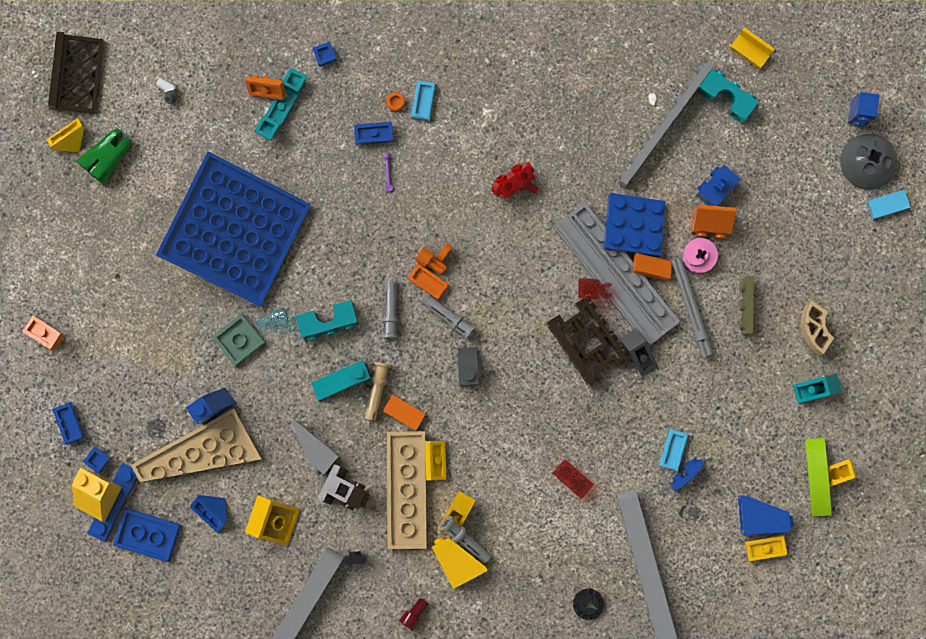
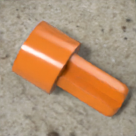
[415,246,447,274]

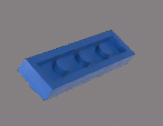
[87,463,137,542]

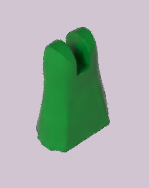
[76,128,133,186]

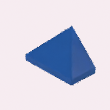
[190,495,227,533]

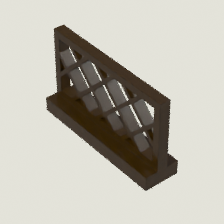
[48,32,104,114]

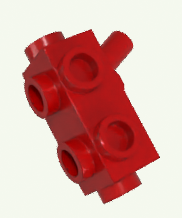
[491,162,538,199]

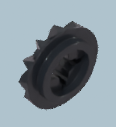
[573,588,604,620]

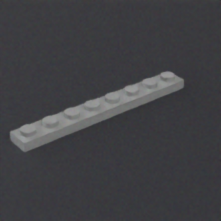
[619,60,715,188]

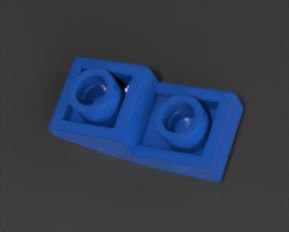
[669,458,704,490]

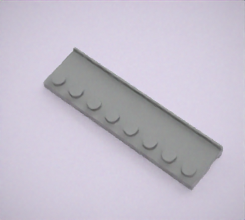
[553,202,680,346]

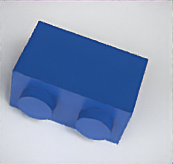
[848,92,880,127]

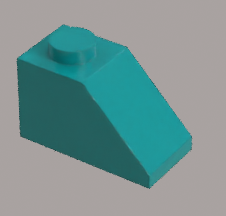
[793,373,842,403]

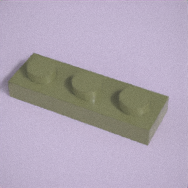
[739,276,754,335]

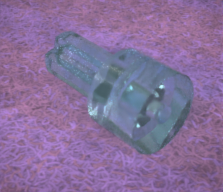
[255,308,289,328]

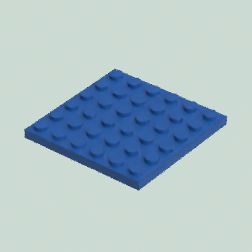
[155,151,311,307]

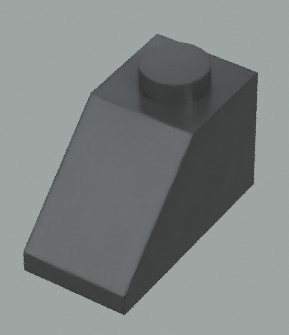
[620,329,658,376]
[458,347,478,386]

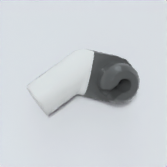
[156,78,177,104]

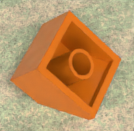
[691,205,737,239]

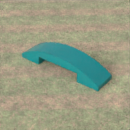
[254,67,307,141]

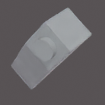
[292,420,340,475]

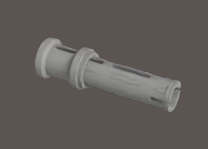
[381,280,399,339]
[422,294,476,340]
[440,516,491,564]

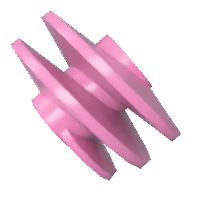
[682,238,718,274]

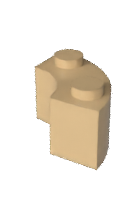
[801,301,834,356]

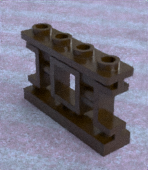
[546,297,629,387]

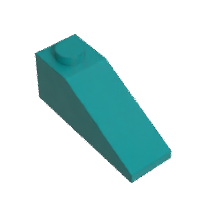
[311,360,371,401]

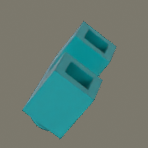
[697,69,758,124]
[296,300,359,341]

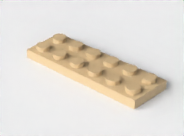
[387,431,427,549]

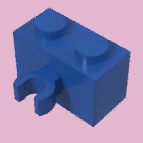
[696,165,741,206]

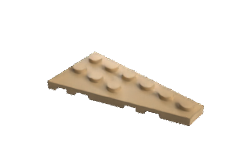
[131,409,262,482]

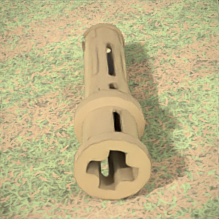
[364,362,391,421]

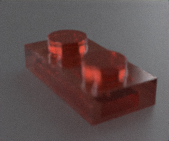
[552,459,594,499]

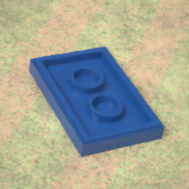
[113,508,181,562]

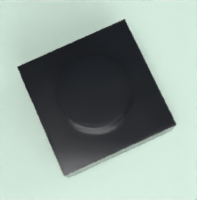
[345,551,366,564]

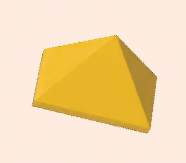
[47,118,84,153]
[828,459,857,487]

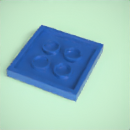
[603,193,666,258]

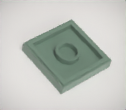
[212,313,266,367]

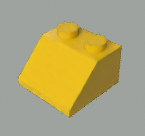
[72,468,122,523]
[245,495,300,546]

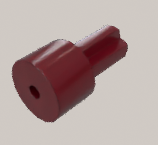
[399,598,428,631]

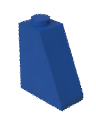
[186,388,236,425]
[738,495,793,535]

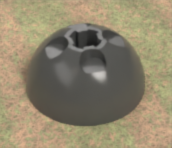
[840,134,897,190]

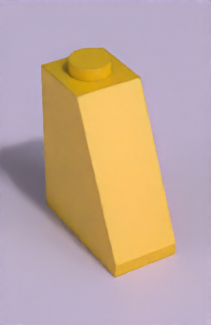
[432,536,488,589]

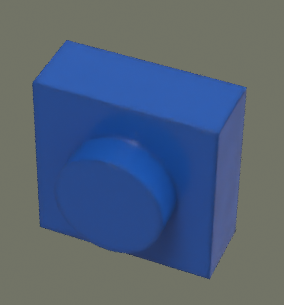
[312,41,337,67]
[83,446,111,474]

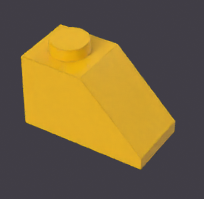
[438,491,476,536]

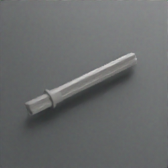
[672,258,713,358]

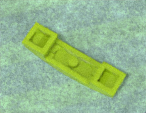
[805,438,832,517]

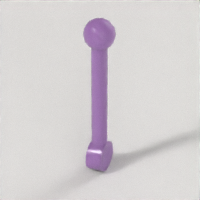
[383,153,393,192]

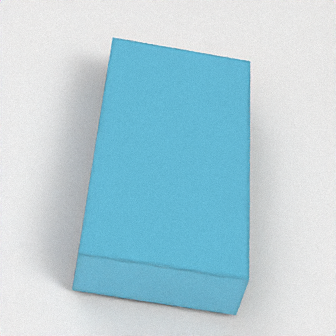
[411,80,436,121]
[867,190,911,220]
[659,429,689,471]

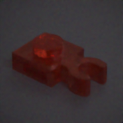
[578,278,612,300]

